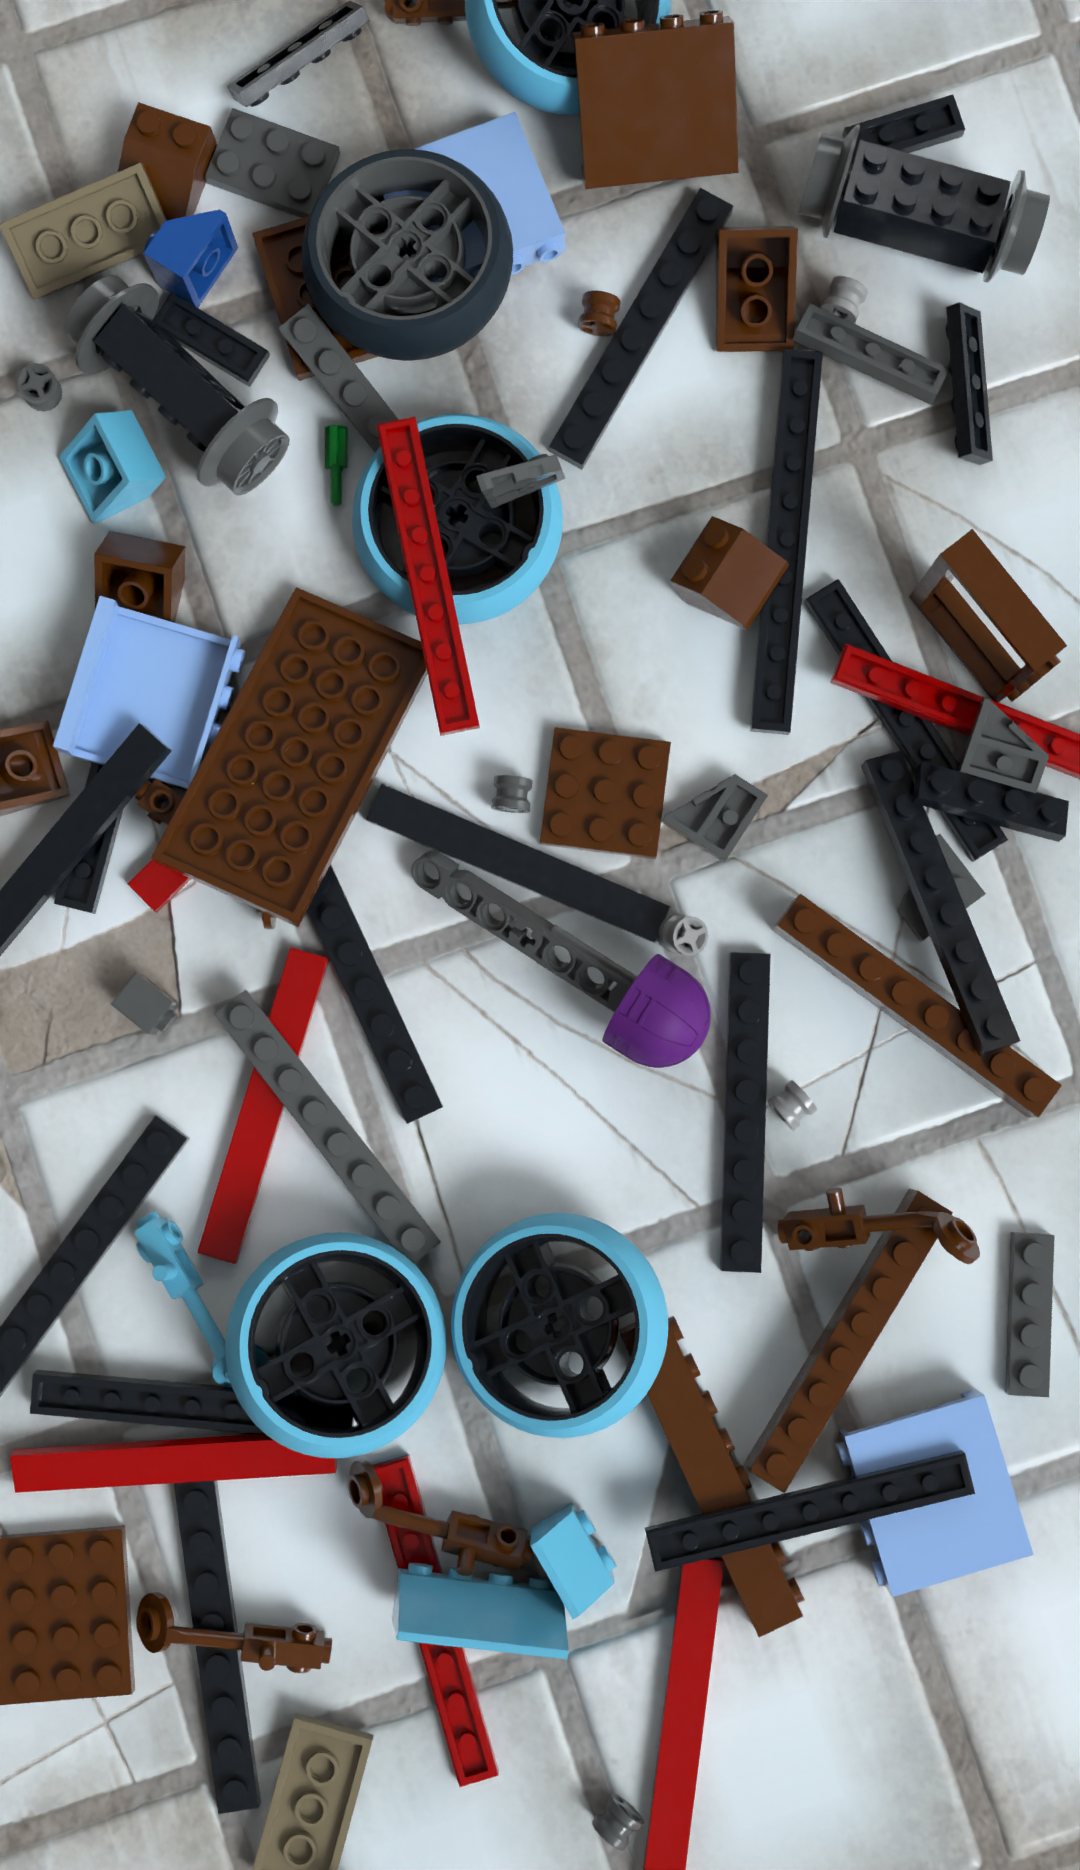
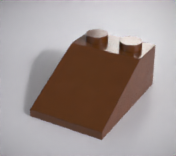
[118,102,217,220]
[716,226,798,352]
[0,720,70,817]

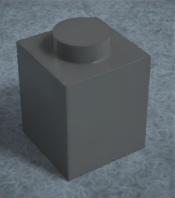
[111,973,180,1035]

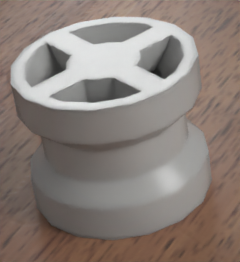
[821,276,868,323]
[659,914,708,956]
[767,1080,818,1131]

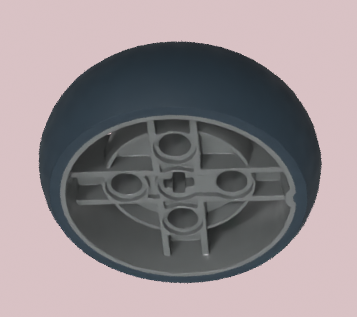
[302,149,513,361]

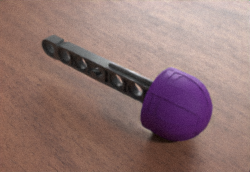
[411,851,711,1068]

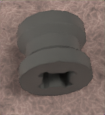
[16,363,63,412]
[491,775,533,813]
[592,1794,644,1851]

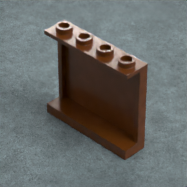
[572,10,739,189]

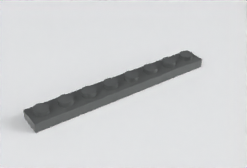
[214,990,441,1264]

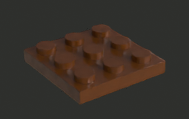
[540,727,671,859]

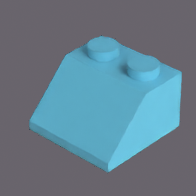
[59,410,166,523]
[530,1503,617,1619]

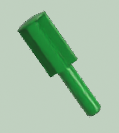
[325,425,348,506]

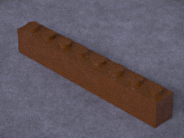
[772,894,1062,1118]
[745,1188,953,1494]
[619,1316,805,1637]

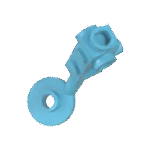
[134,1211,268,1387]

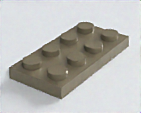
[0,163,167,300]
[252,1713,374,1870]

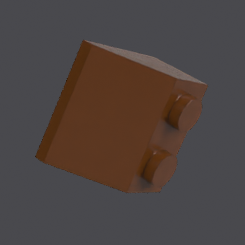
[670,516,789,630]
[94,531,185,623]

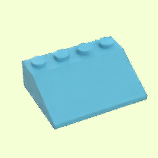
[392,1563,569,1659]

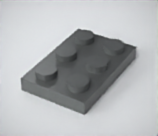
[205,108,340,218]

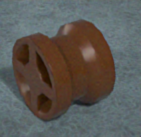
[578,290,621,337]

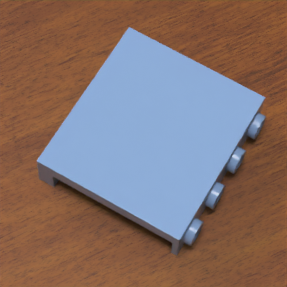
[383,112,566,282]
[53,596,245,790]
[836,1389,1034,1597]

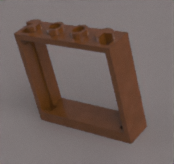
[909,529,1067,703]

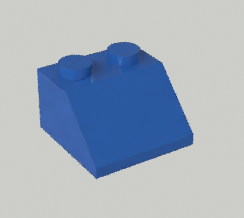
[143,209,238,308]

